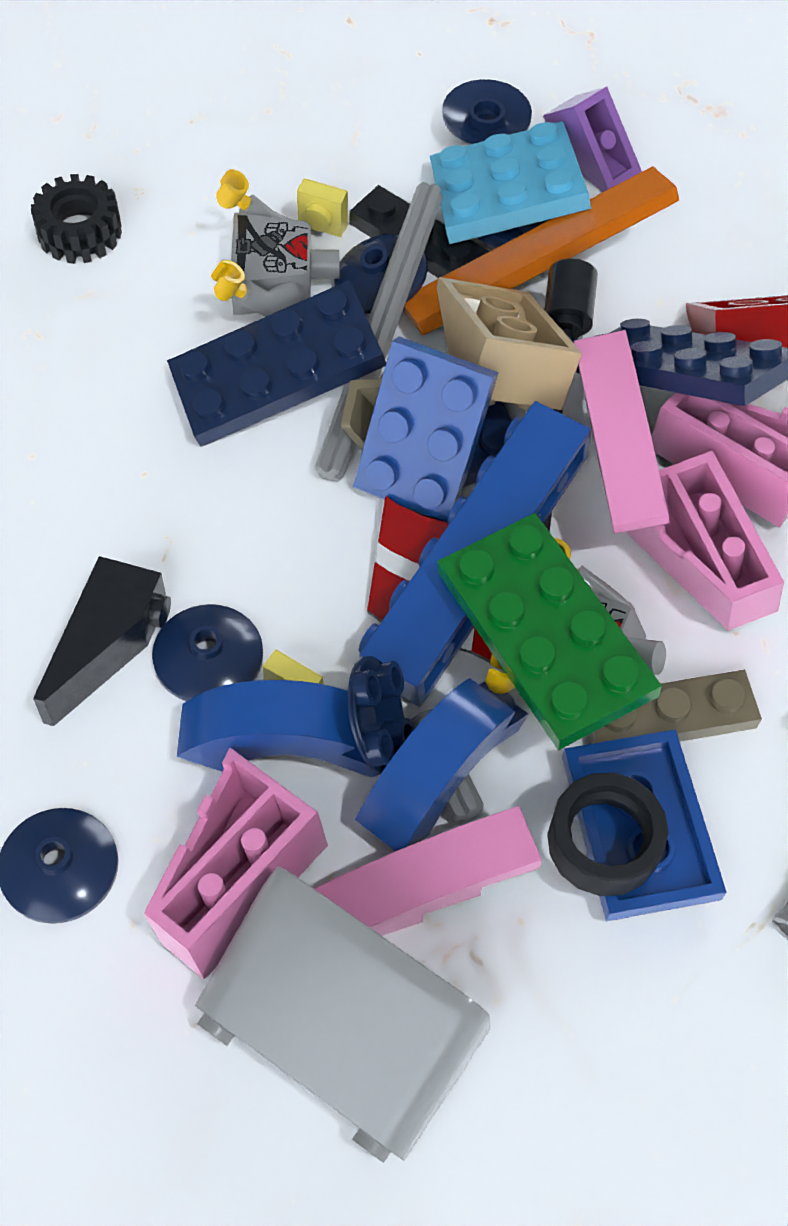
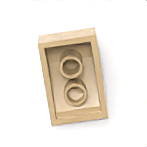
[436,277,582,411]

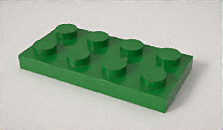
[437,513,662,751]

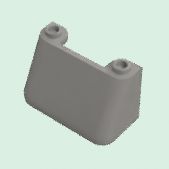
[194,866,491,1163]

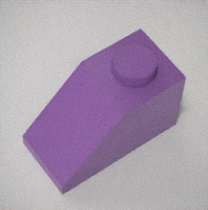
[543,86,642,192]

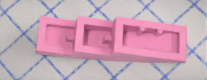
[574,330,669,534]
[315,806,542,936]

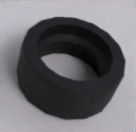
[547,772,669,896]

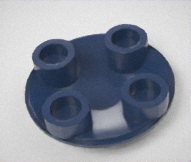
[348,656,414,773]

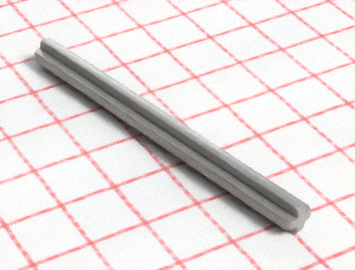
[315,182,443,481]

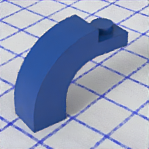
[355,678,529,851]
[177,680,381,778]

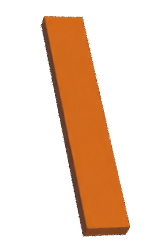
[403,166,679,336]

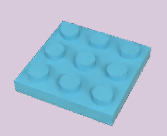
[429,121,591,244]

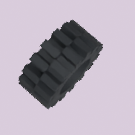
[31,174,122,264]

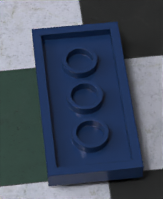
[167,280,386,447]
[576,318,788,406]

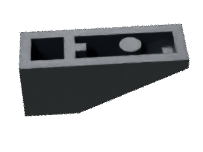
[33,556,171,726]

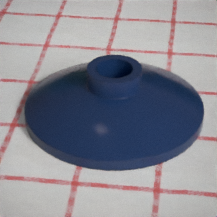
[442,79,532,144]
[334,234,428,314]
[152,604,263,701]
[0,808,119,924]

